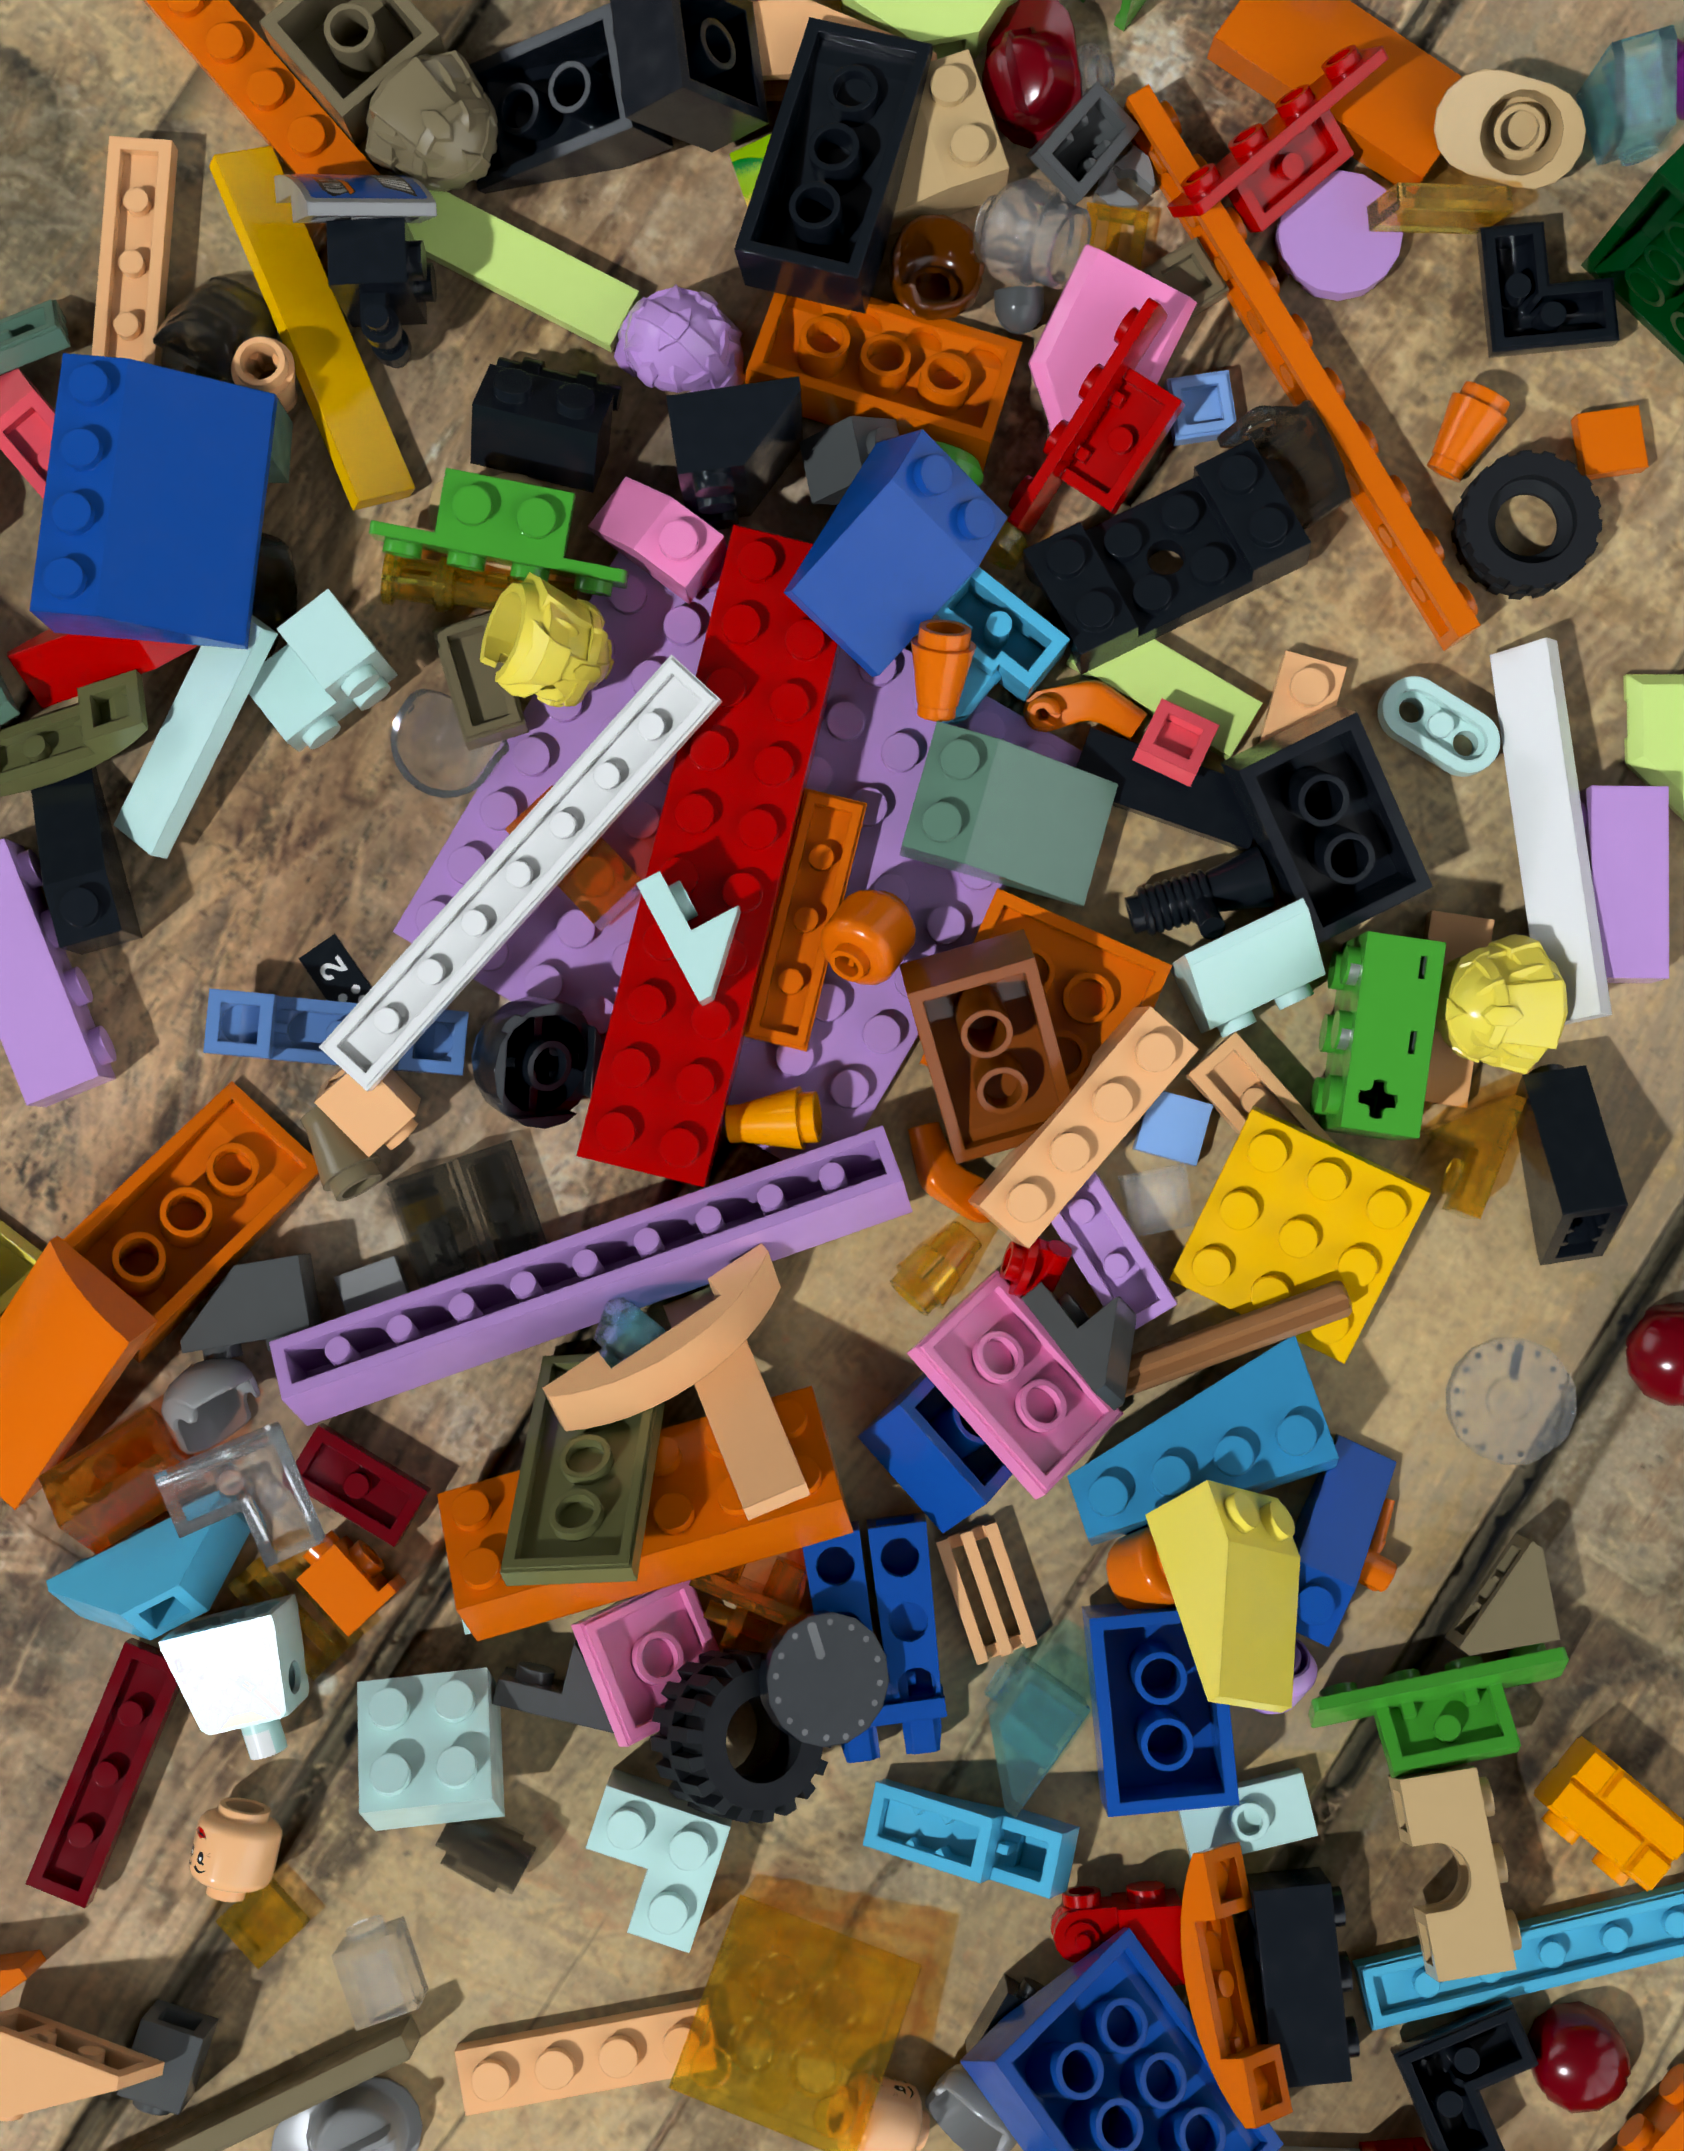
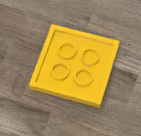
[1169,1105,1431,1364]

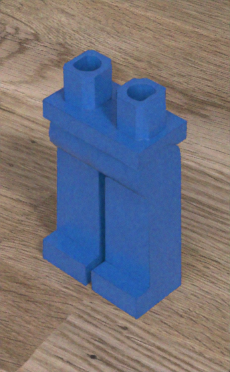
[802,1512,947,1763]

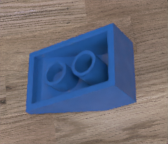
[783,429,1008,677]

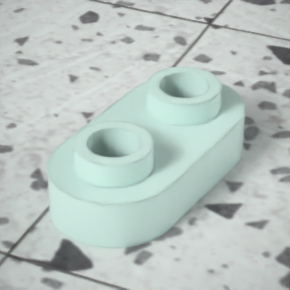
[1377,676,1500,777]

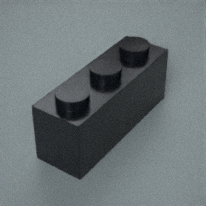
[1246,1867,1360,2088]

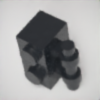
[326,217,437,368]
[470,356,623,493]

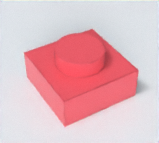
[1132,698,1220,787]

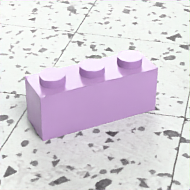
[1579,785,1669,984]

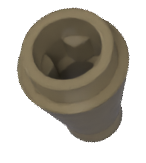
[300,1106,382,1201]

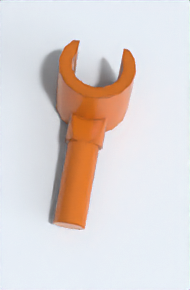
[1358,1498,1397,1592]

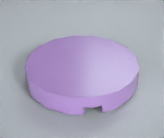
[1274,170,1404,301]

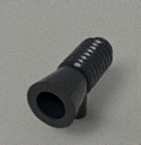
[1124,846,1274,940]

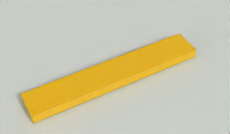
[209,146,416,511]

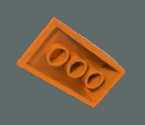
[63,1081,319,1363]

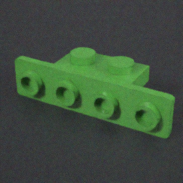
[369,468,629,597]
[1308,1643,1569,1778]

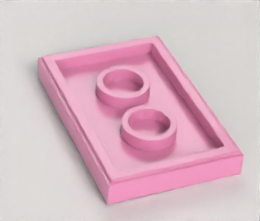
[907,1270,1124,1500]

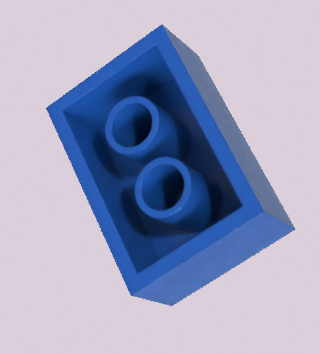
[1082,1603,1240,1817]

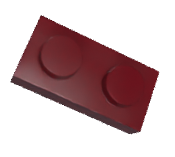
[284,1423,431,1547]

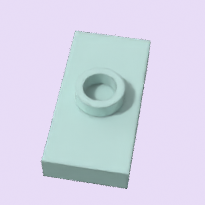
[1178,1768,1318,1860]

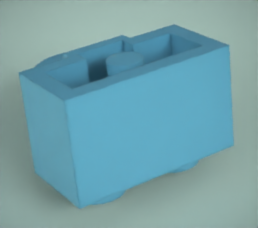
[930,567,1070,725]

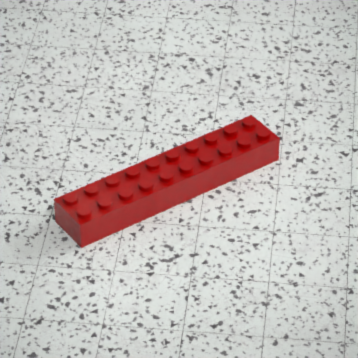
[576,525,841,1187]

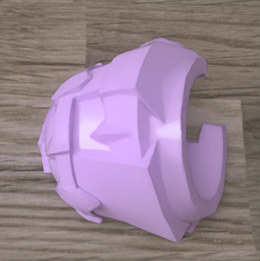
[614,284,746,393]

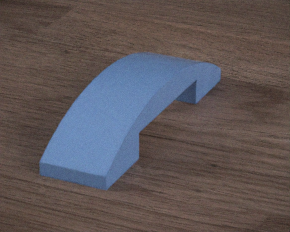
[203,988,469,1076]

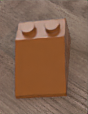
[899,929,1071,1164]

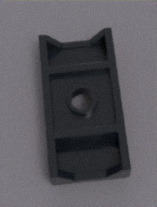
[1023,439,1311,675]

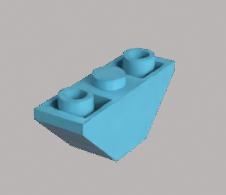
[46,1492,252,1640]

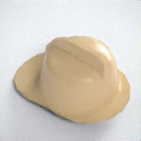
[1433,69,1586,189]

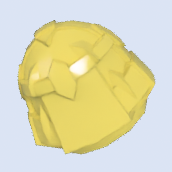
[480,572,614,707]
[1435,934,1568,1074]

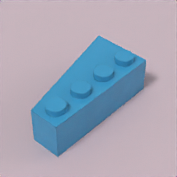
[1067,1336,1339,1546]

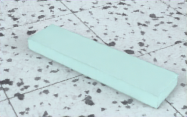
[114,615,278,859]

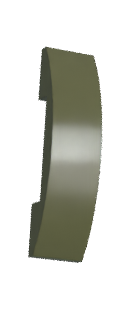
[0,669,148,797]

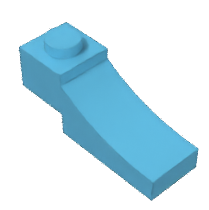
[863,1779,1080,1899]

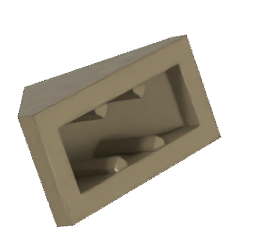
[1444,1533,1560,1656]

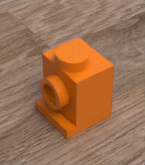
[296,1530,407,1637]

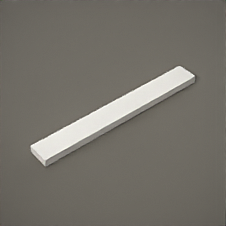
[319,655,722,1091]

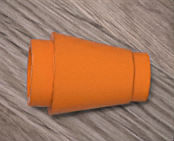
[1427,381,1510,483]
[911,619,976,722]

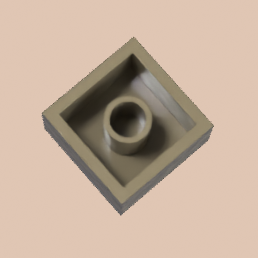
[259,0,446,147]

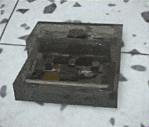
[385,1140,547,1288]

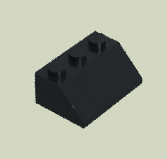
[666,376,803,530]

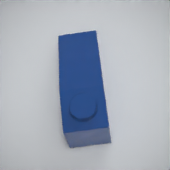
[1293,1434,1397,1647]

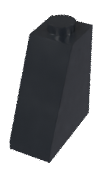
[1512,1064,1628,1265]

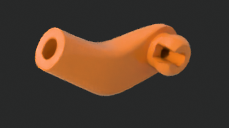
[1023,680,1148,740]
[908,1122,991,1223]

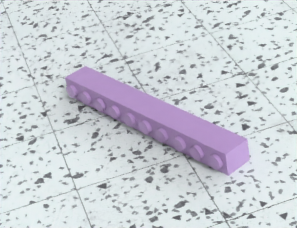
[269,1125,912,1426]

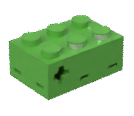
[1310,931,1446,1141]

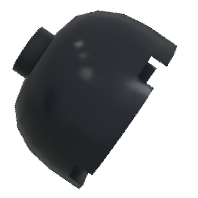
[471,996,603,1129]

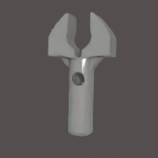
[1092,145,1155,215]

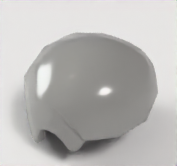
[161,1358,260,1454]
[925,2064,1017,2151]

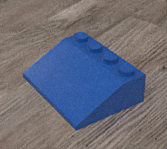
[29,353,278,650]
[960,1928,1284,2151]

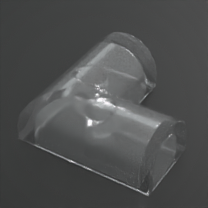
[153,1422,327,1568]

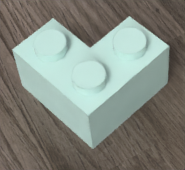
[249,589,398,752]
[586,1768,732,1953]

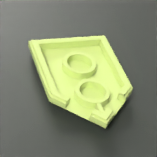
[1623,674,1684,821]

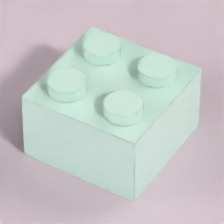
[357,1667,505,1831]

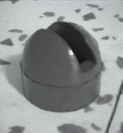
[994,286,1045,334]

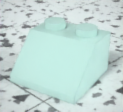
[1170,898,1326,1038]

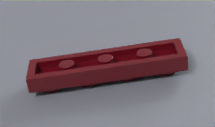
[25,1638,180,1908]

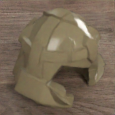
[365,50,498,192]

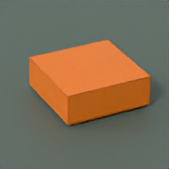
[1571,405,1649,480]

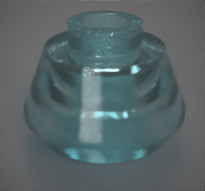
[593,1297,667,1368]

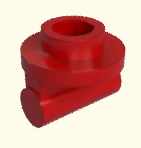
[1000,1237,1072,1297]

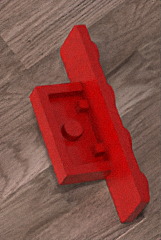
[1167,45,1389,233]
[1007,297,1185,535]

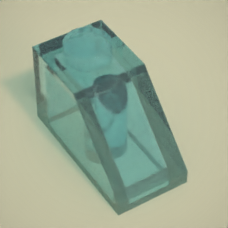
[1576,25,1677,166]
[984,1654,1091,1818]

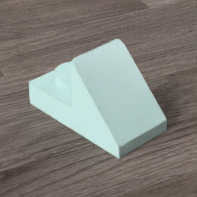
[636,871,741,1006]

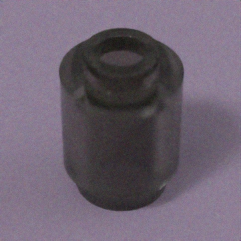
[435,1818,536,1895]

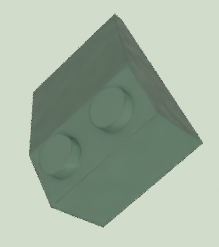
[900,721,1118,907]

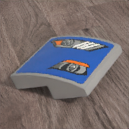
[274,174,437,223]

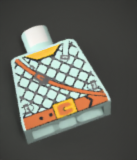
[158,1594,309,1760]

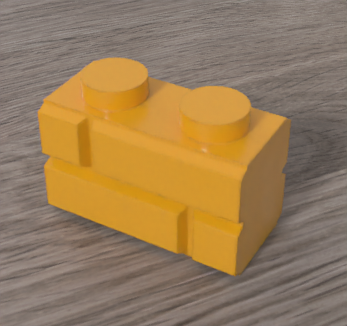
[1533,1736,1684,1892]

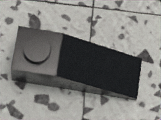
[31,766,142,955]

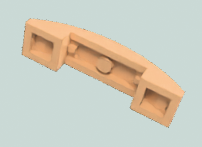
[542,1243,781,1431]

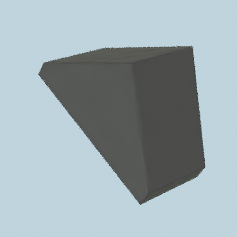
[1026,81,1141,206]

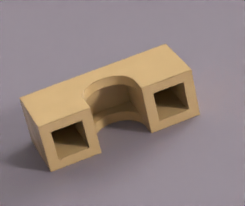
[1388,1764,1522,1982]

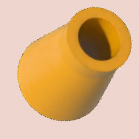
[725,1086,822,1150]

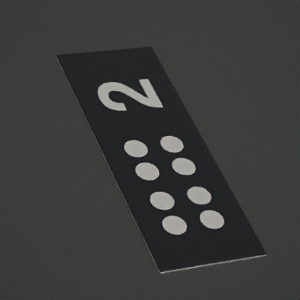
[298,934,372,1003]

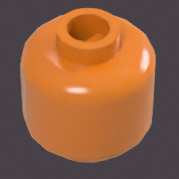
[821,890,916,985]
[1106,1525,1176,1609]

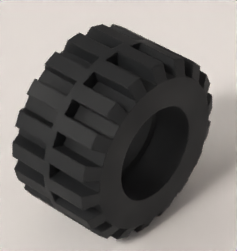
[651,1648,831,1824]

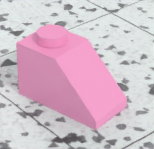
[588,477,727,605]

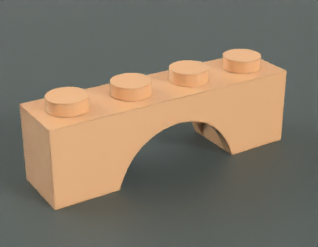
[968,1006,1199,1249]

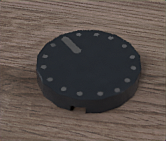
[758,1610,889,1747]

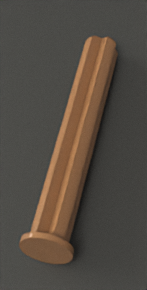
[1120,1280,1352,1407]

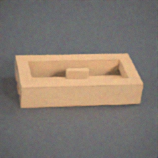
[935,1519,1038,1665]

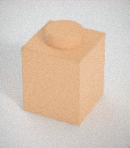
[314,1068,421,1157]

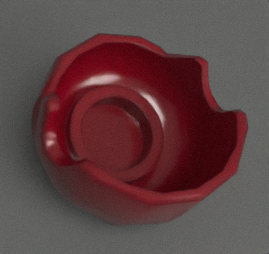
[1625,1302,1684,1406]
[1527,2001,1631,2113]

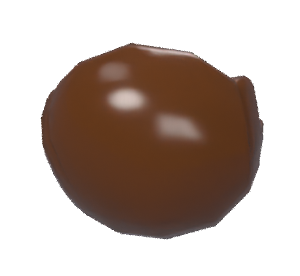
[888,214,985,320]

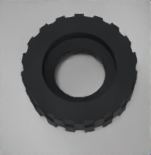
[1451,450,1603,600]

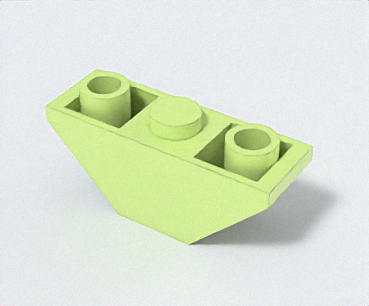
[840,0,1016,59]

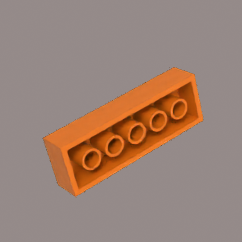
[437,1386,854,1642]

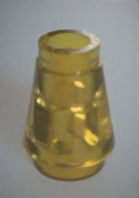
[890,1220,982,1316]

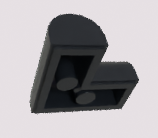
[1477,221,1620,358]
[1390,1998,1539,2151]

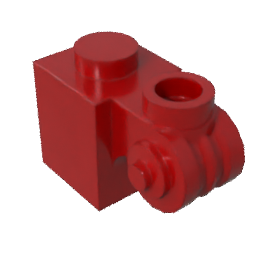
[1050,1881,1185,1986]

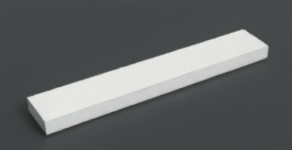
[1490,637,1612,1025]

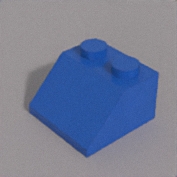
[857,1373,1013,1533]

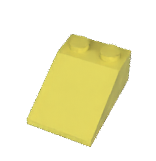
[1145,1480,1300,1713]

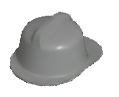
[271,2077,423,2151]

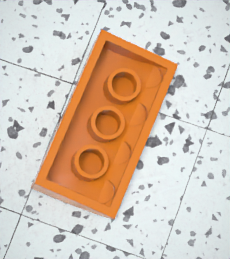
[1207,0,1462,197]
[745,292,1023,471]
[0,1235,158,1510]

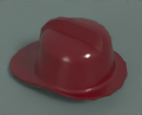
[982,0,1082,149]

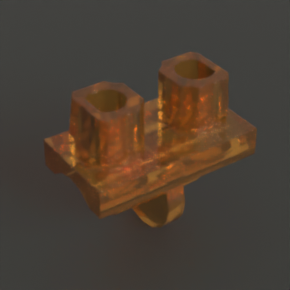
[689,1556,807,1649]

